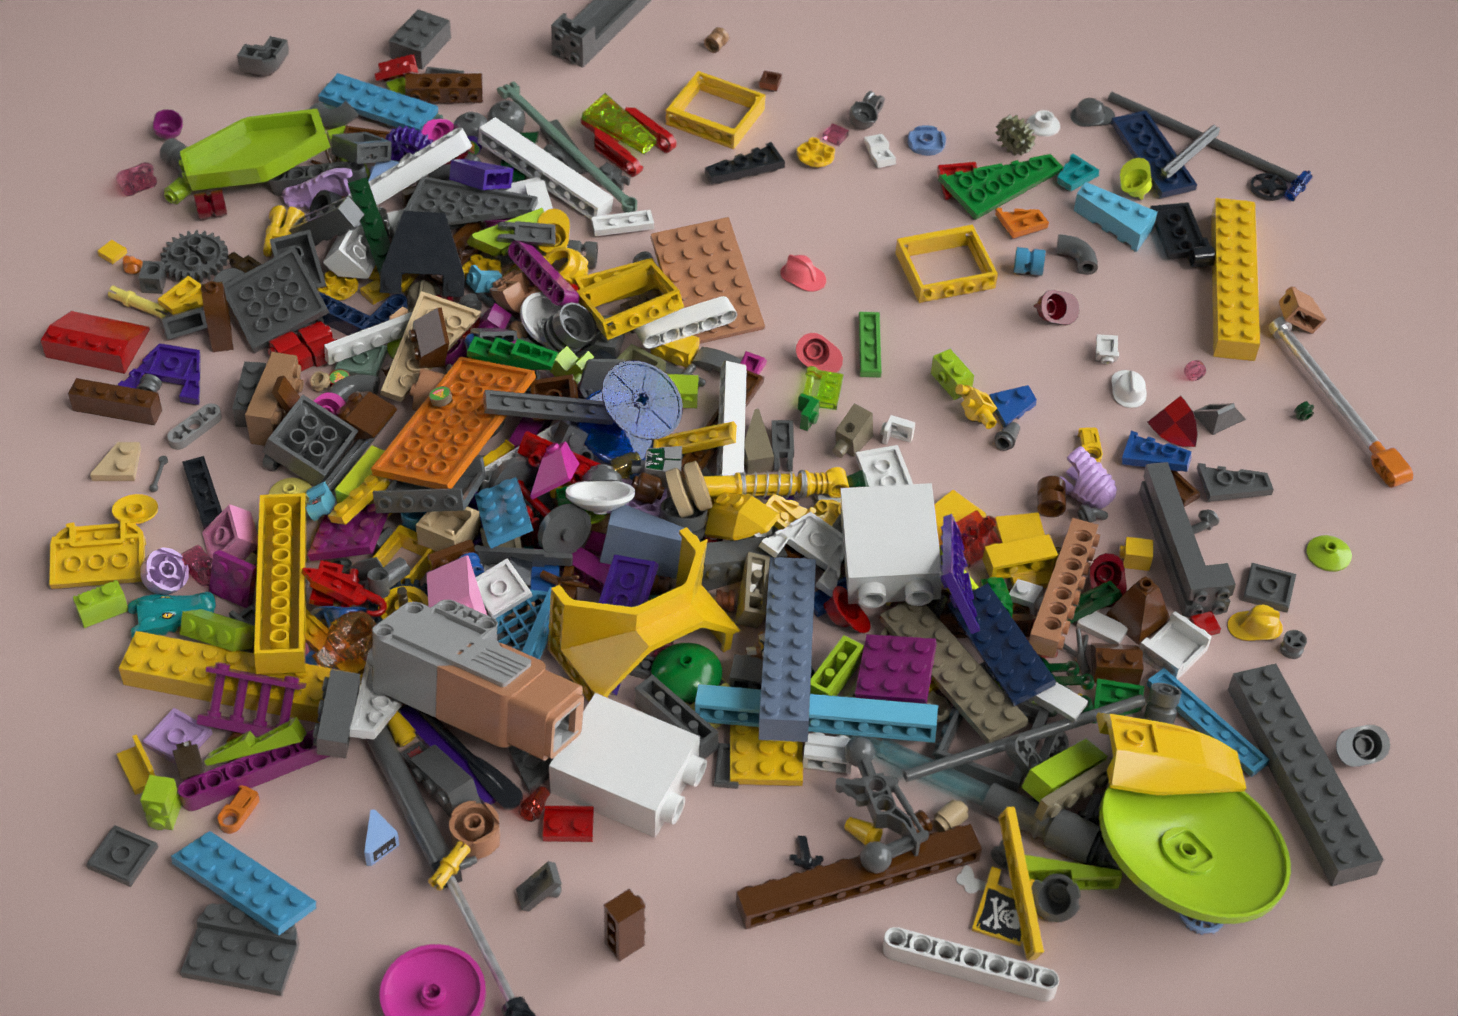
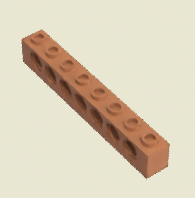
[1029,518,1101,658]

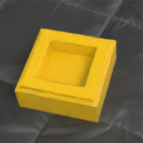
[97,240,127,264]

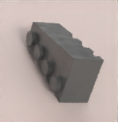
[702,536,787,591]

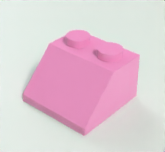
[202,504,258,566]

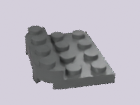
[181,904,299,996]

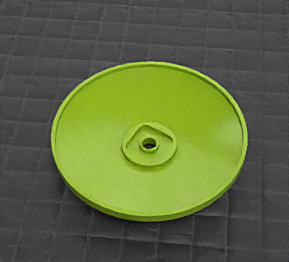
[1099,784,1291,924]

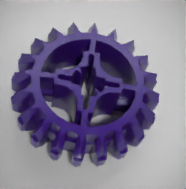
[385,126,433,162]

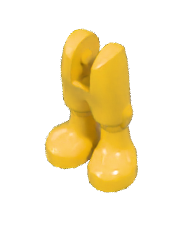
[263,205,305,257]

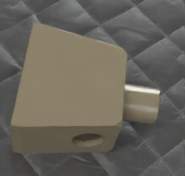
[832,403,873,458]

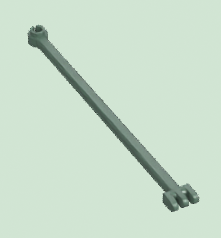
[497,81,638,213]

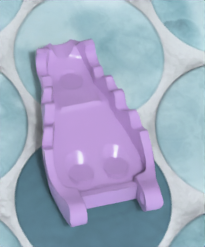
[282,168,353,209]

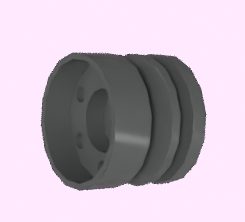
[540,302,597,354]
[659,497,708,542]

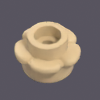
[310,371,330,392]

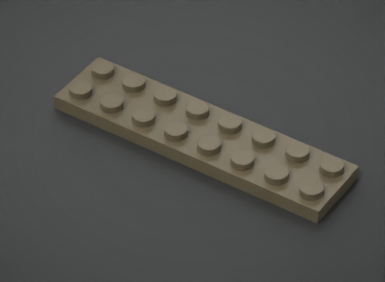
[880,602,1028,744]

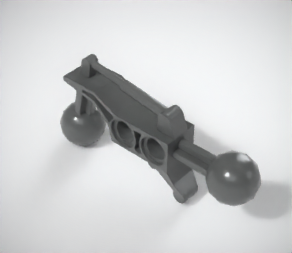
[835,737,929,874]

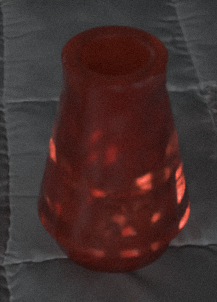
[518,786,550,822]

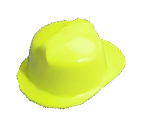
[1120,158,1152,200]

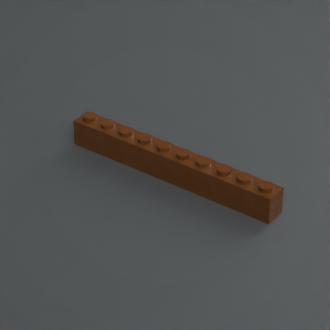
[736,824,982,930]

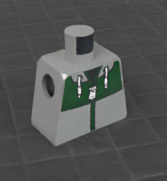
[632,446,682,489]

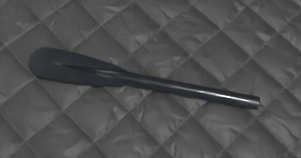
[412,707,523,810]

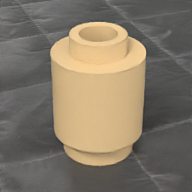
[932,799,968,833]

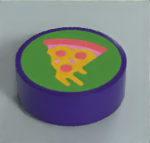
[467,136,483,155]

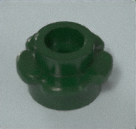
[1294,401,1315,421]

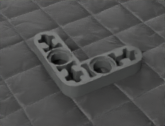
[1005,732,1068,778]

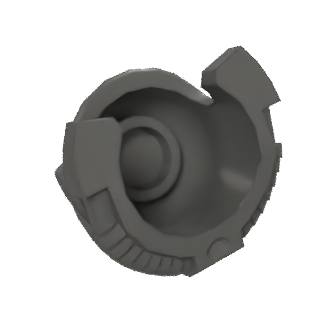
[1031,874,1081,923]

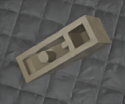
[744,409,774,475]
[736,552,770,628]

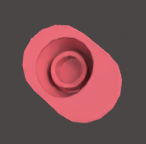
[781,255,826,292]
[796,333,843,377]

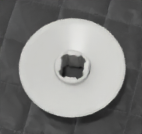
[1026,110,1060,137]

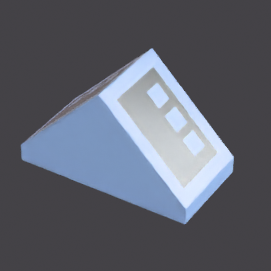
[364,810,399,866]

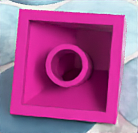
[530,441,579,499]

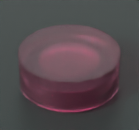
[1184,360,1206,381]

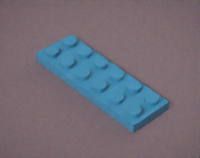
[318,73,439,131]
[171,831,316,936]

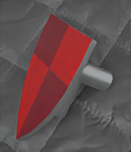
[1147,395,1198,447]

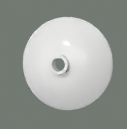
[520,292,561,345]
[566,480,635,514]

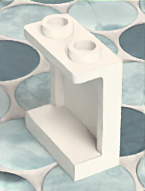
[1140,611,1212,679]

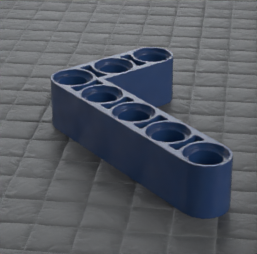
[318,291,408,336]

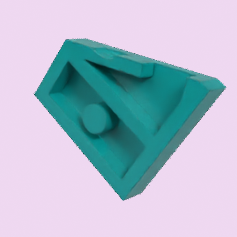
[1057,153,1099,192]

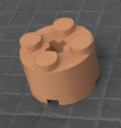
[410,368,446,411]
[449,801,501,859]

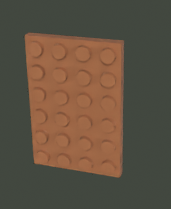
[650,217,765,344]

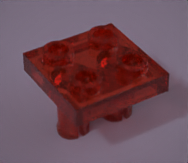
[941,510,1003,569]

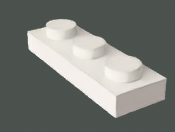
[591,210,654,236]

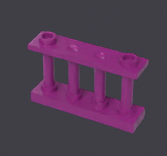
[196,662,306,736]

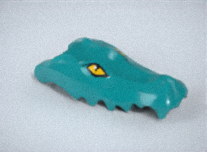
[127,592,216,638]

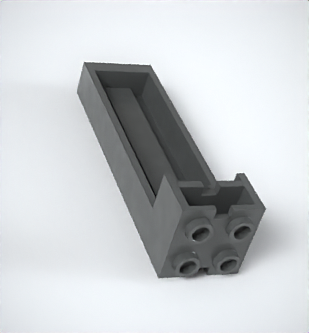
[551,0,652,67]
[1139,462,1236,617]

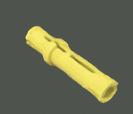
[108,285,168,318]

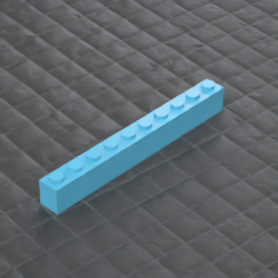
[695,684,938,743]

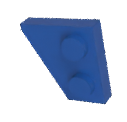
[989,385,1037,427]

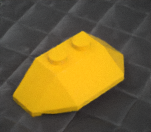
[705,492,780,541]

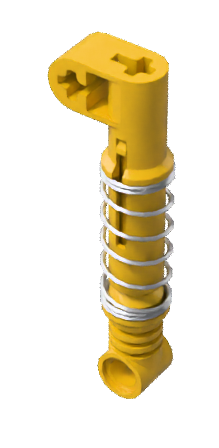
[703,467,849,517]

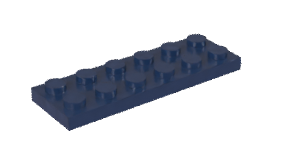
[1111,110,1197,198]
[947,583,1056,706]

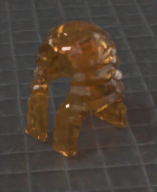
[312,611,377,669]

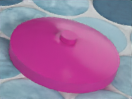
[380,944,486,1016]

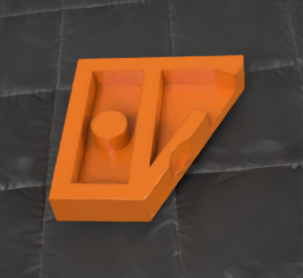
[995,208,1049,239]

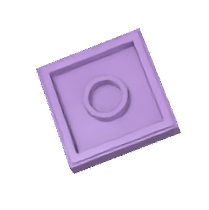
[142,708,213,765]

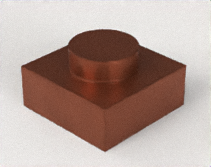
[759,70,782,91]

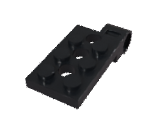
[1150,202,1215,268]

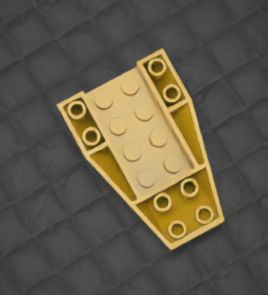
[1096,713,1247,795]

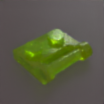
[803,366,844,410]

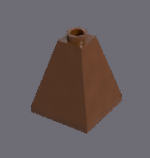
[1105,576,1170,645]

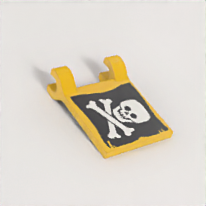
[972,867,1035,947]

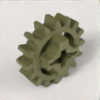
[995,115,1036,156]

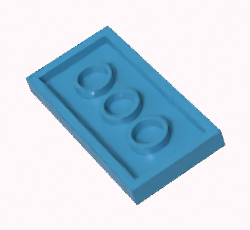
[475,477,533,548]

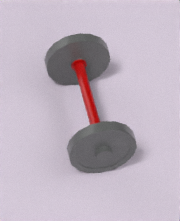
[488,457,591,554]

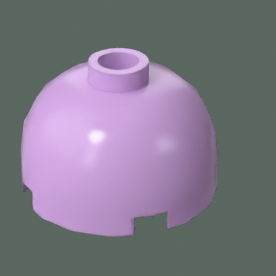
[140,548,189,595]

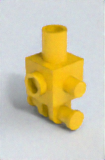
[955,384,997,429]

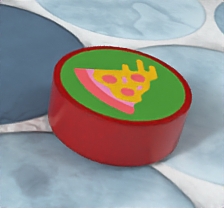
[329,369,350,387]

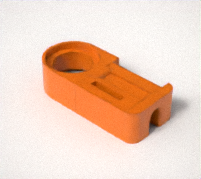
[218,785,260,834]

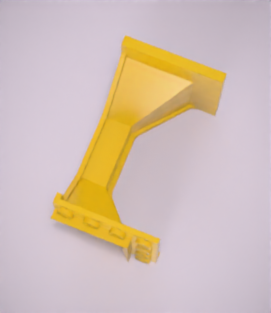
[547,527,741,702]

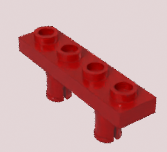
[517,431,600,484]

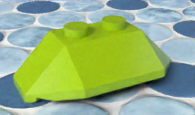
[467,208,544,256]

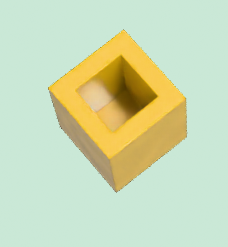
[1119,537,1153,571]

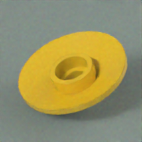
[112,494,158,524]

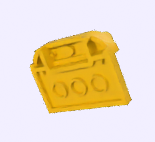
[49,519,147,589]

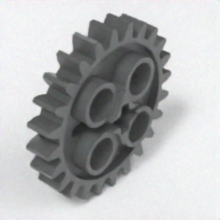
[161,230,229,282]

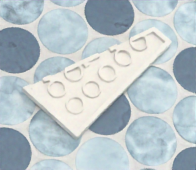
[350,641,403,739]

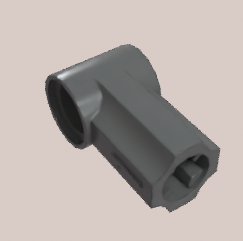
[368,557,410,598]

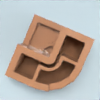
[489,270,542,313]

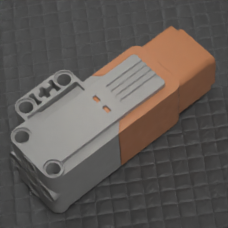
[367,600,584,760]

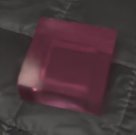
[822,123,849,146]

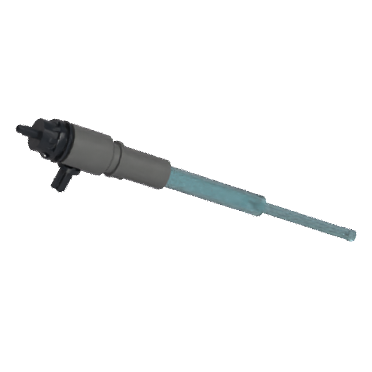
[839,734,1122,870]

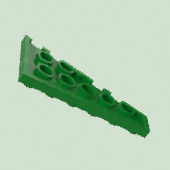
[938,154,1063,220]

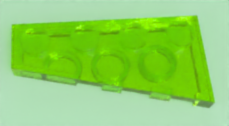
[582,93,656,155]

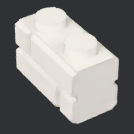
[803,732,852,774]

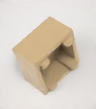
[416,507,481,551]

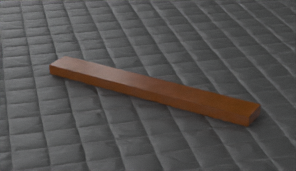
[681,370,764,479]

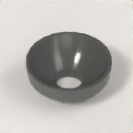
[581,464,622,482]

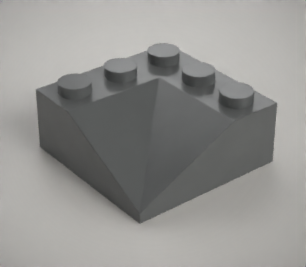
[263,395,358,486]

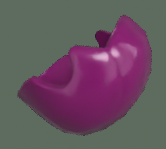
[152,109,183,139]
[445,338,469,367]

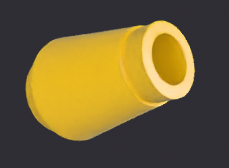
[388,711,417,747]
[844,817,883,845]

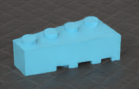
[1074,182,1157,252]

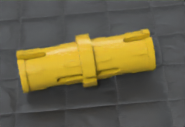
[428,842,471,891]

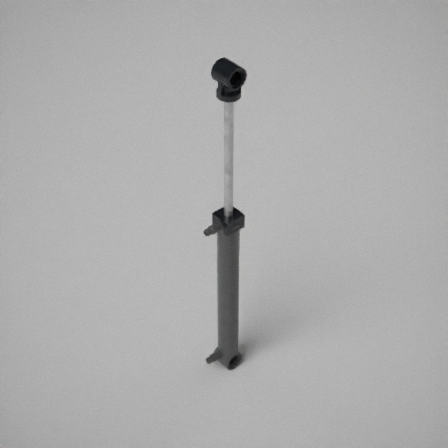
[366,708,536,1016]

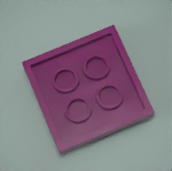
[307,503,389,561]
[855,634,937,704]

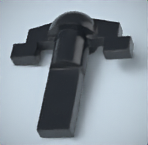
[789,835,824,870]

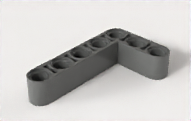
[269,161,368,196]

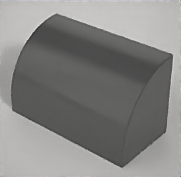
[159,307,207,340]

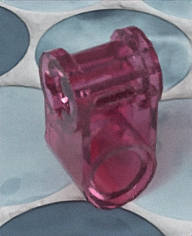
[116,162,157,196]
[181,544,212,587]

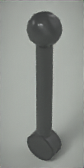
[149,456,168,492]

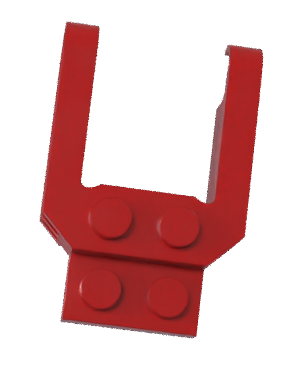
[581,100,677,177]

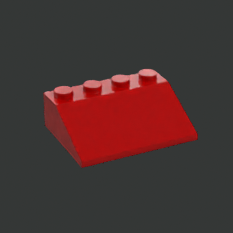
[41,311,150,374]

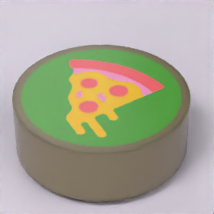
[429,386,452,407]

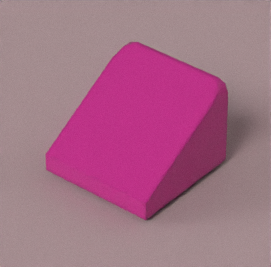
[740,351,767,374]

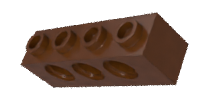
[405,73,483,103]

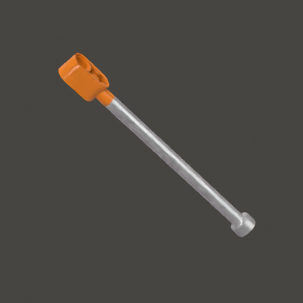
[1269,316,1413,488]

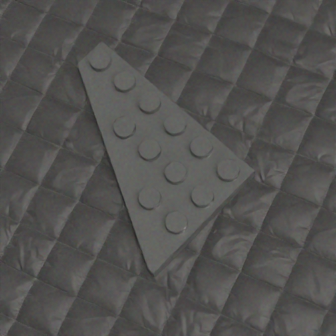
[397,176,538,226]

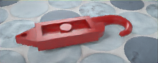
[301,566,387,617]

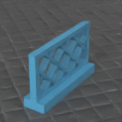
[496,587,553,660]

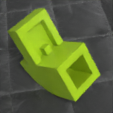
[549,346,594,384]

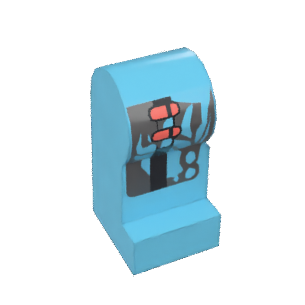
[306,481,336,521]

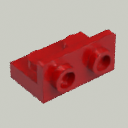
[374,54,418,82]

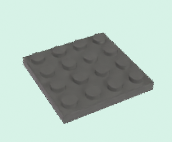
[224,247,330,353]

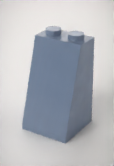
[600,505,692,579]

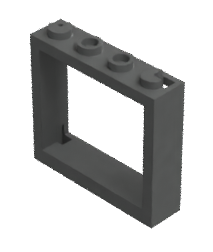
[932,701,1050,793]

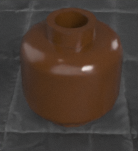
[631,472,664,504]

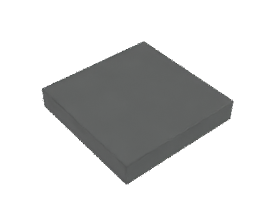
[1242,563,1296,613]
[86,825,159,887]

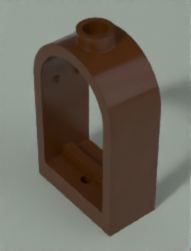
[201,281,234,352]

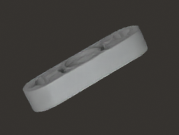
[167,403,222,450]

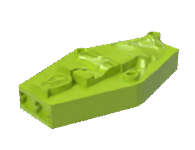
[178,108,330,191]

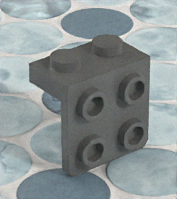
[578,359,627,409]

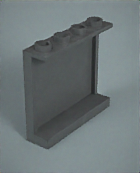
[373,456,486,513]

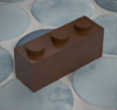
[604,889,646,962]

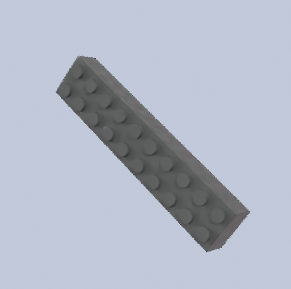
[1228,663,1384,886]

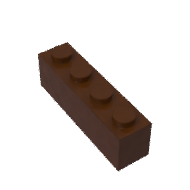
[68,378,162,426]

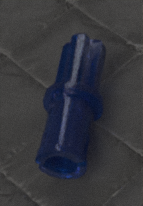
[1284,170,1313,201]

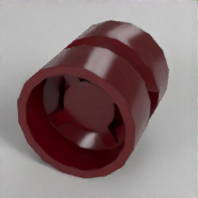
[194,189,227,220]

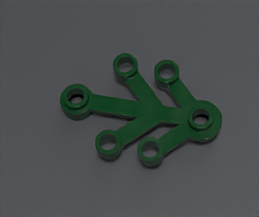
[1036,656,1095,718]

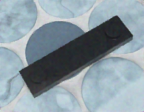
[182,456,222,530]

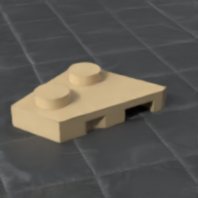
[90,442,141,481]

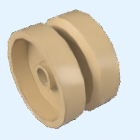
[665,461,712,518]

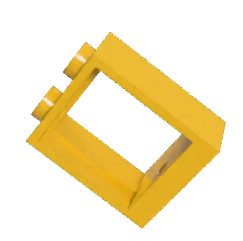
[373,525,436,585]

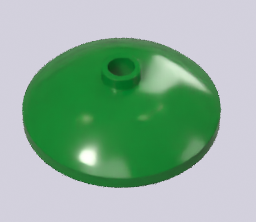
[651,642,722,703]

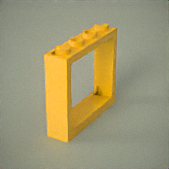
[666,71,766,149]
[895,224,998,303]
[576,260,684,340]

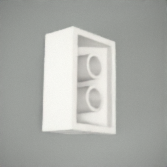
[323,223,376,279]

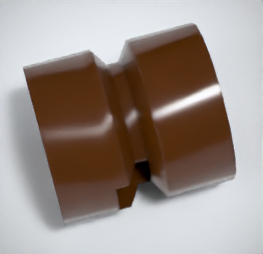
[1037,476,1066,518]

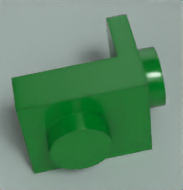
[798,393,820,431]

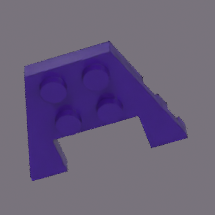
[118,343,201,405]

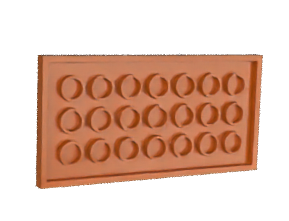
[371,357,536,489]

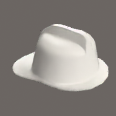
[1111,370,1147,408]

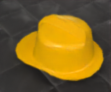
[538,208,570,253]
[1228,605,1283,641]

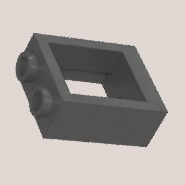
[331,132,391,164]

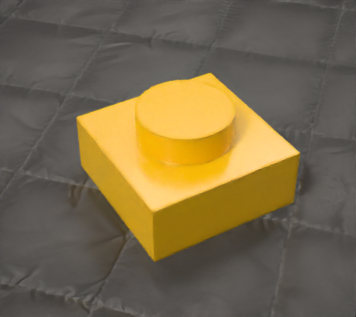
[360,279,390,305]

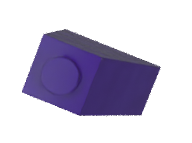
[449,159,513,190]

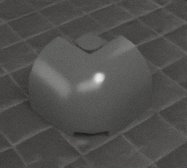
[237,36,289,75]

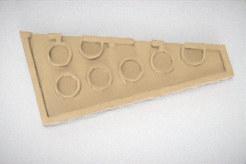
[380,291,481,402]

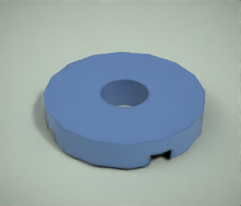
[907,125,946,156]

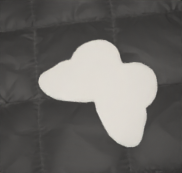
[957,865,987,893]

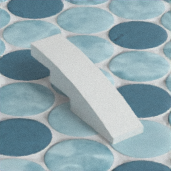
[992,675,1088,722]

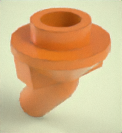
[123,255,143,274]

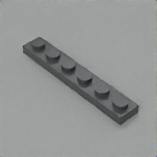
[483,390,615,425]

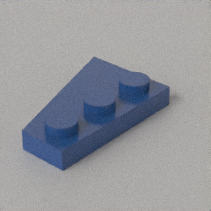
[1122,430,1192,472]

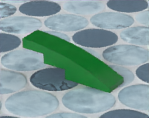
[467,336,558,370]

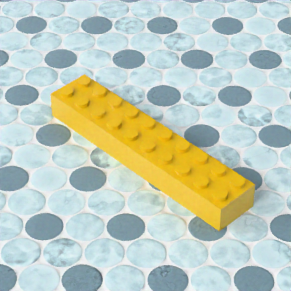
[1211,198,1260,361]
[254,493,307,674]
[119,631,363,723]

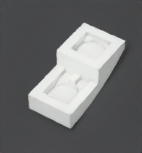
[864,134,896,168]

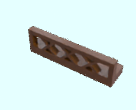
[425,221,482,286]

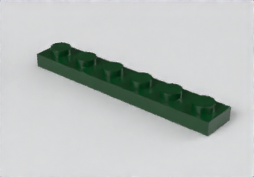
[348,177,391,276]

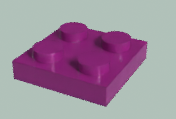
[209,550,257,608]

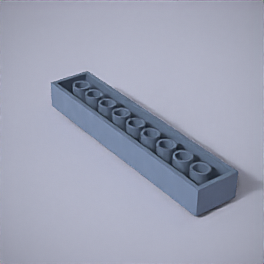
[759,557,816,742]

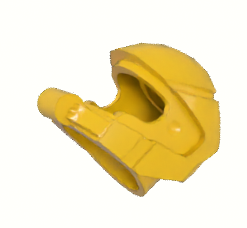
[543,247,588,284]

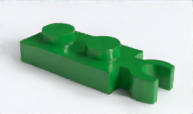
[980,577,1013,617]

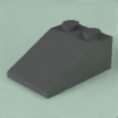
[270,229,327,289]

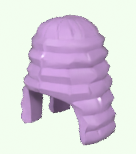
[1060,446,1117,509]

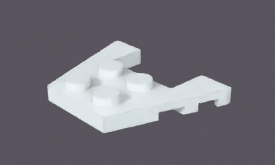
[759,512,844,597]

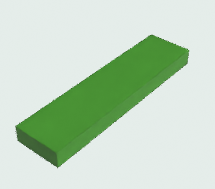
[859,312,882,378]

